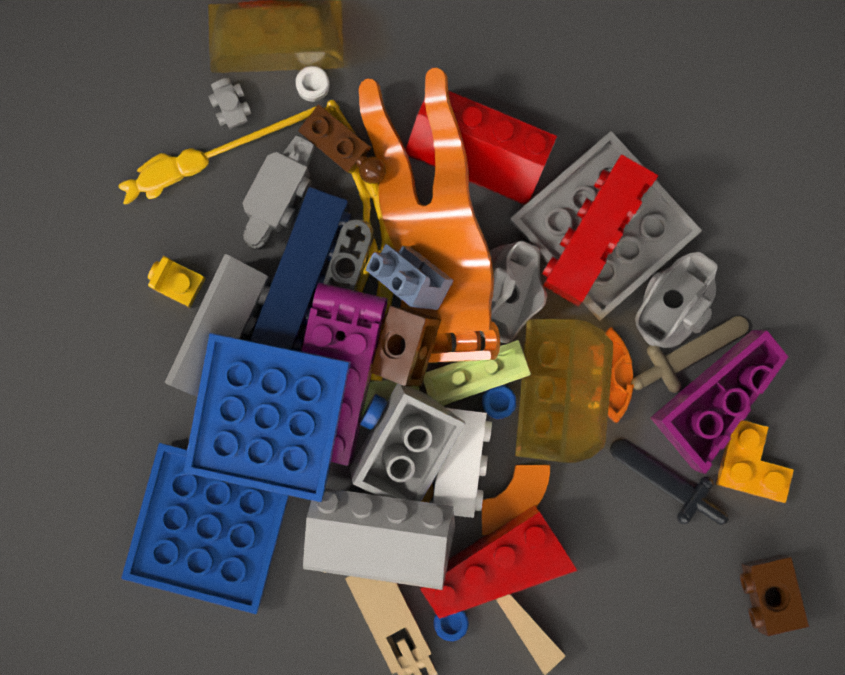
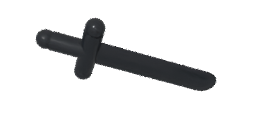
[610,440,728,525]

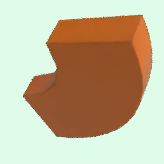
[587,327,634,423]
[481,464,550,535]

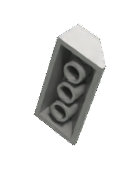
[165,254,271,397]
[303,488,455,590]

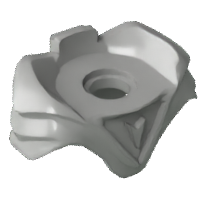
[479,241,547,344]
[635,252,718,348]

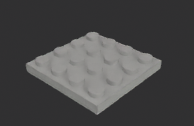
[510,131,702,321]

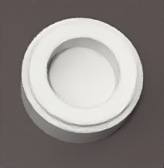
[296,66,330,102]

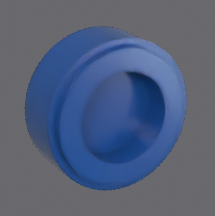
[482,385,516,419]
[359,394,387,430]
[434,610,469,641]

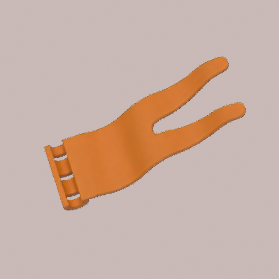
[359,68,500,363]

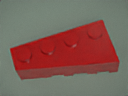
[542,154,658,306]
[419,505,578,619]

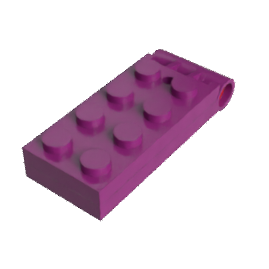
[302,282,387,466]

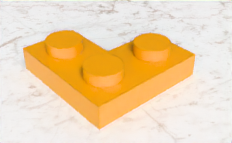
[716,420,794,503]

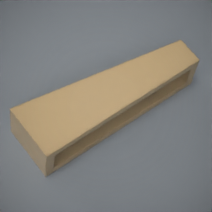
[496,594,565,675]

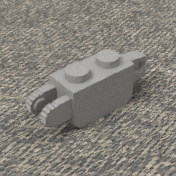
[242,136,315,250]

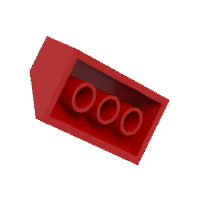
[406,90,557,205]

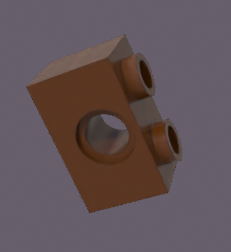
[370,306,441,386]
[740,555,809,636]

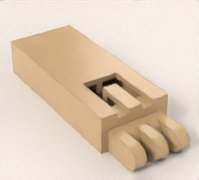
[345,576,438,675]

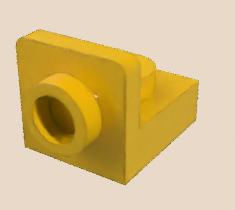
[148,256,206,308]

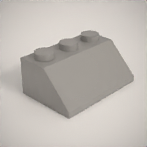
[349,383,466,501]

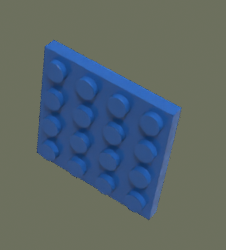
[183,333,351,502]
[121,443,289,614]

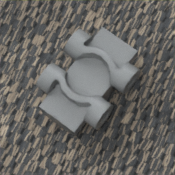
[208,77,252,129]

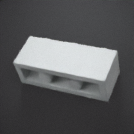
[433,408,492,518]

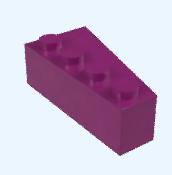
[650,330,788,474]

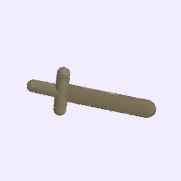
[631,316,749,393]

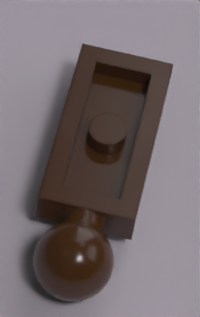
[298,104,386,184]

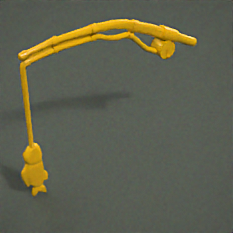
[118,100,395,382]

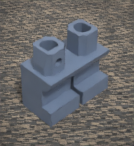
[366,244,454,310]

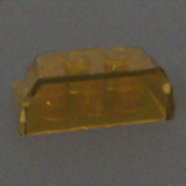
[208,0,344,73]
[515,319,613,463]

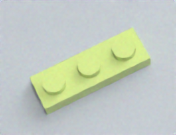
[423,340,531,406]

